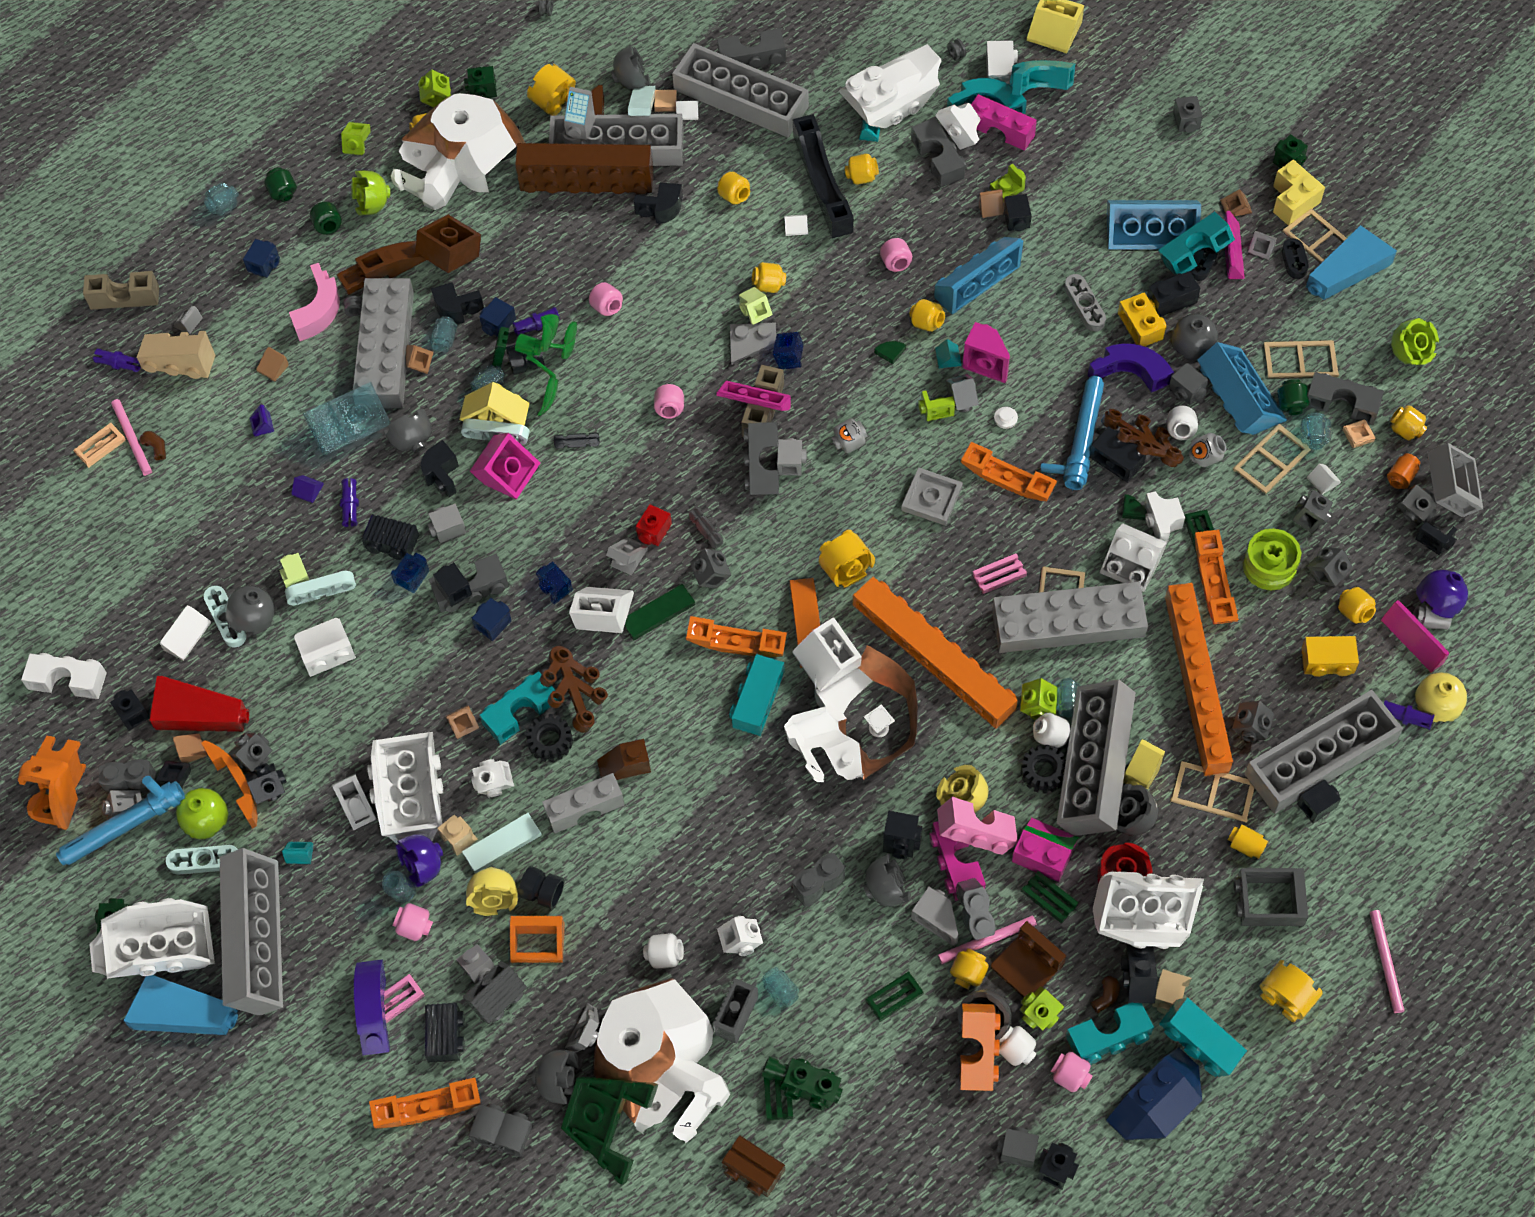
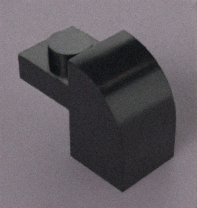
[634,182,683,224]
[431,282,484,324]
[421,440,459,498]

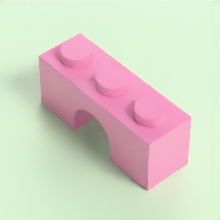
[937,797,1018,855]

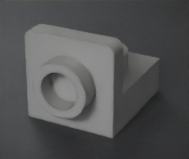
[102,790,142,820]

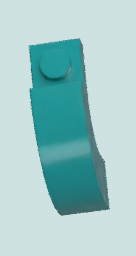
[1010,60,1076,96]
[947,78,1027,114]

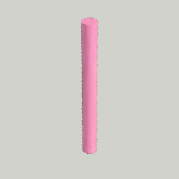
[111,399,152,476]
[1369,910,1404,1013]
[938,915,1037,964]

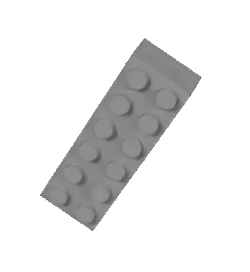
[672,43,809,137]
[549,114,684,166]
[352,278,414,408]
[992,582,1148,653]
[1056,679,1136,836]
[1244,690,1403,814]
[219,848,283,1015]

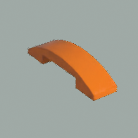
[961,442,1057,501]
[1195,529,1239,625]
[790,578,820,668]
[686,616,787,657]
[201,740,258,829]
[369,1078,481,1128]

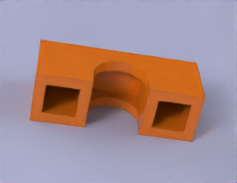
[960,1004,1000,1091]

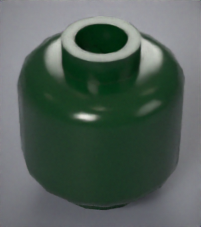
[264,167,297,202]
[309,201,342,235]
[1277,379,1310,416]

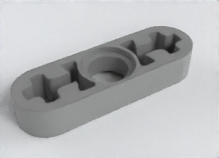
[1064,274,1106,332]

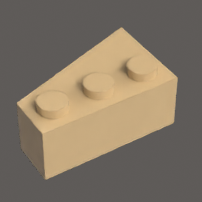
[137,331,215,379]

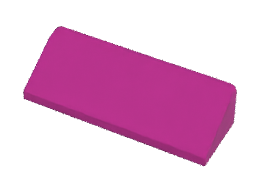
[1224,211,1245,279]
[717,381,791,411]
[1381,600,1449,672]

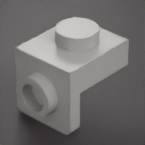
[456,944,495,984]

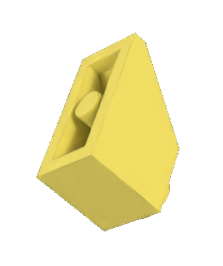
[1123,739,1165,789]

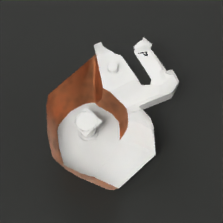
[391,93,525,210]
[784,645,918,782]
[594,978,730,1143]

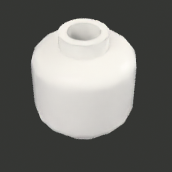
[1167,406,1198,440]
[1033,713,1071,749]
[643,933,684,969]
[999,1026,1036,1066]

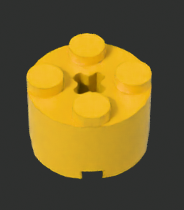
[527,63,576,116]
[819,530,875,588]
[1260,960,1323,1023]

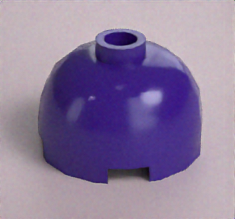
[1416,569,1468,618]
[395,834,443,888]

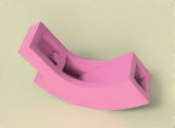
[289,263,340,341]

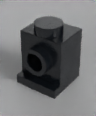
[110,689,150,731]

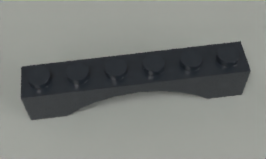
[793,114,854,239]

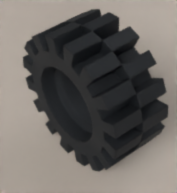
[526,714,573,762]
[1021,745,1066,794]

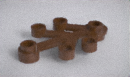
[1101,409,1184,467]
[540,646,608,733]

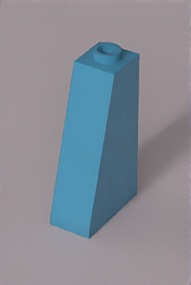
[1306,225,1397,300]
[124,975,238,1035]

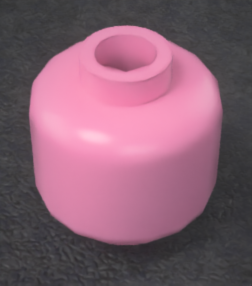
[880,238,913,272]
[589,282,623,316]
[654,384,684,419]
[392,903,433,941]
[1051,1052,1093,1092]

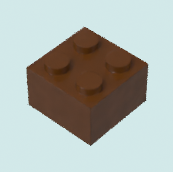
[415,214,481,273]

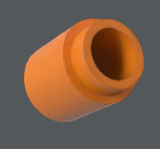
[1387,453,1420,489]

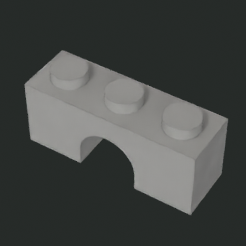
[542,773,624,834]

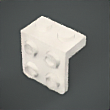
[294,618,356,677]

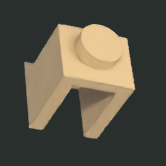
[437,815,478,856]
[1152,969,1192,1014]

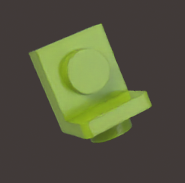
[341,122,370,155]
[990,164,1026,203]
[918,391,955,421]

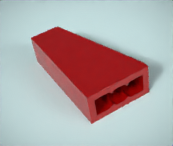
[149,676,249,732]

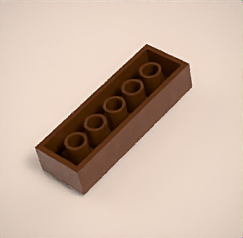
[515,143,654,194]

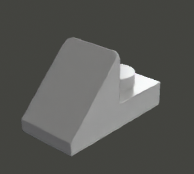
[606,537,649,575]
[332,774,376,830]

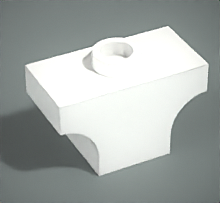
[935,103,981,150]
[1144,491,1185,543]

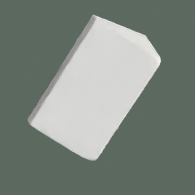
[160,605,211,661]

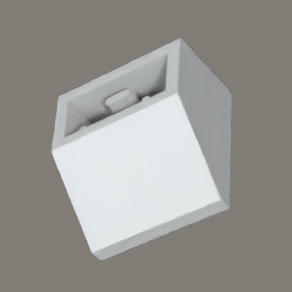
[1100,524,1167,592]
[569,587,634,633]
[792,617,862,692]

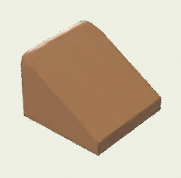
[979,189,1004,218]
[1220,189,1252,217]
[406,345,433,374]
[256,347,289,382]
[445,705,479,739]
[173,734,207,763]

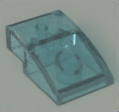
[303,382,391,455]

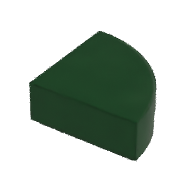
[874,341,906,364]
[1122,494,1147,520]

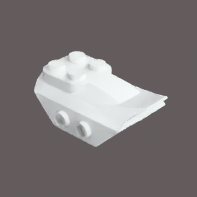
[839,44,941,128]
[368,732,443,844]
[1093,872,1204,949]
[89,898,215,979]

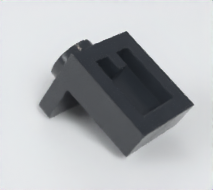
[1415,522,1458,555]
[155,761,191,789]

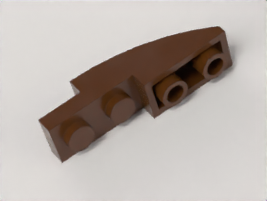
[336,241,426,295]

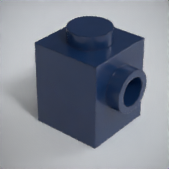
[243,239,280,278]
[479,297,516,337]
[472,598,512,641]

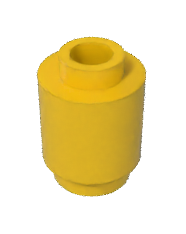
[1228,824,1268,859]

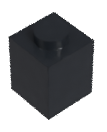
[1004,194,1032,231]
[433,562,472,607]
[1297,780,1341,823]

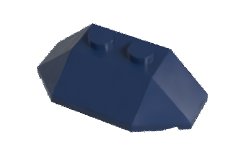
[1106,1047,1202,1140]

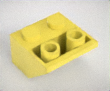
[1027,0,1084,54]

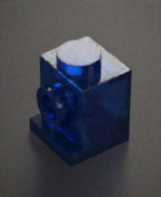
[773,332,804,369]
[391,553,430,593]
[536,561,573,605]

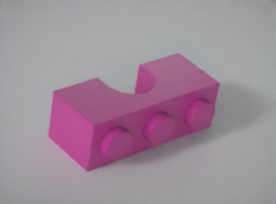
[971,94,1037,151]
[929,822,986,901]

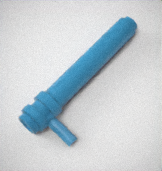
[1041,376,1104,490]
[56,776,185,865]

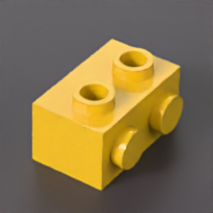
[1118,292,1167,346]
[1301,636,1359,677]

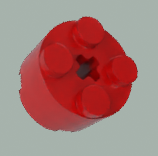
[1097,843,1153,884]

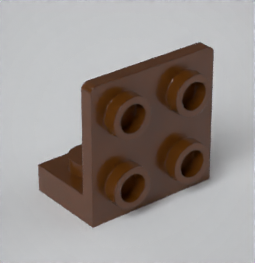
[991,921,1066,997]

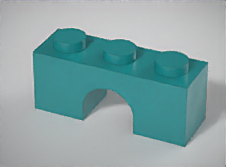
[1158,211,1235,275]
[479,671,558,745]
[1065,1003,1154,1065]

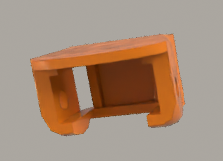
[18,736,86,830]

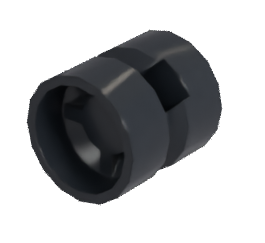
[506,344,545,375]
[518,866,565,909]

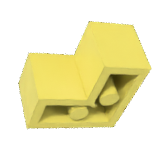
[1273,160,1325,226]
[459,382,529,425]

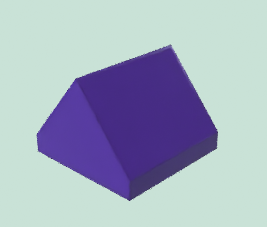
[250,404,274,437]
[292,475,324,503]

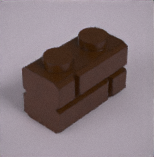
[722,1136,786,1198]

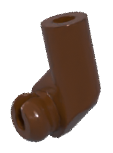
[139,431,166,460]
[1091,976,1120,1014]

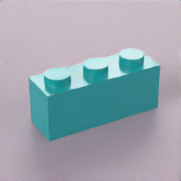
[729,654,785,736]
[1159,997,1247,1077]

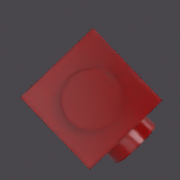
[636,504,672,546]

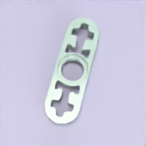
[461,418,530,445]
[285,571,356,606]
[204,586,246,647]
[166,845,238,875]

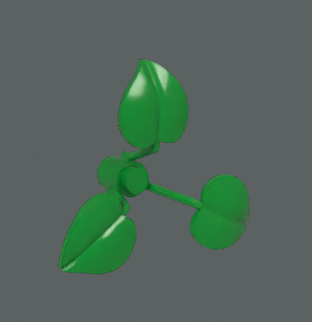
[515,314,577,416]

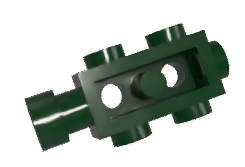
[761,1056,843,1110]

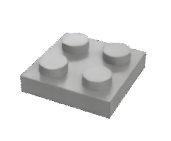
[901,467,963,526]

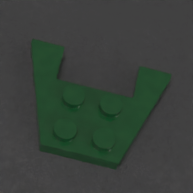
[561,1077,659,1185]

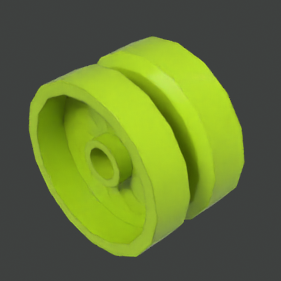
[1243,528,1302,591]

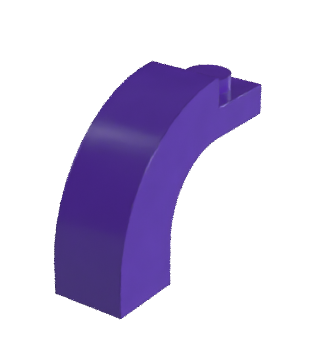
[1088,344,1174,393]
[354,959,390,1056]

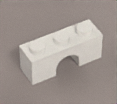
[21,653,106,699]

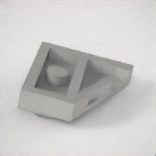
[730,323,777,366]
[565,1003,599,1052]

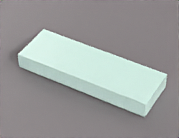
[628,86,655,116]
[462,813,541,873]

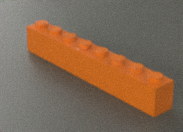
[853,577,1018,729]
[1165,583,1233,776]

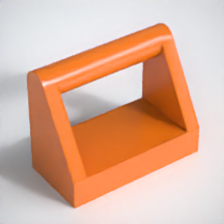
[510,916,565,963]

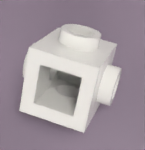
[472,759,514,798]
[717,916,763,956]

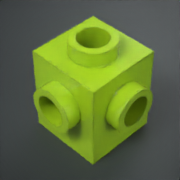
[418,69,451,107]
[1020,678,1057,720]
[1019,986,1064,1030]

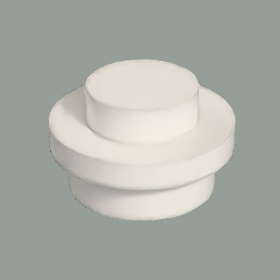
[994,407,1018,429]

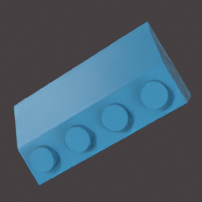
[1107,200,1201,249]
[934,237,1023,314]
[1197,342,1287,435]

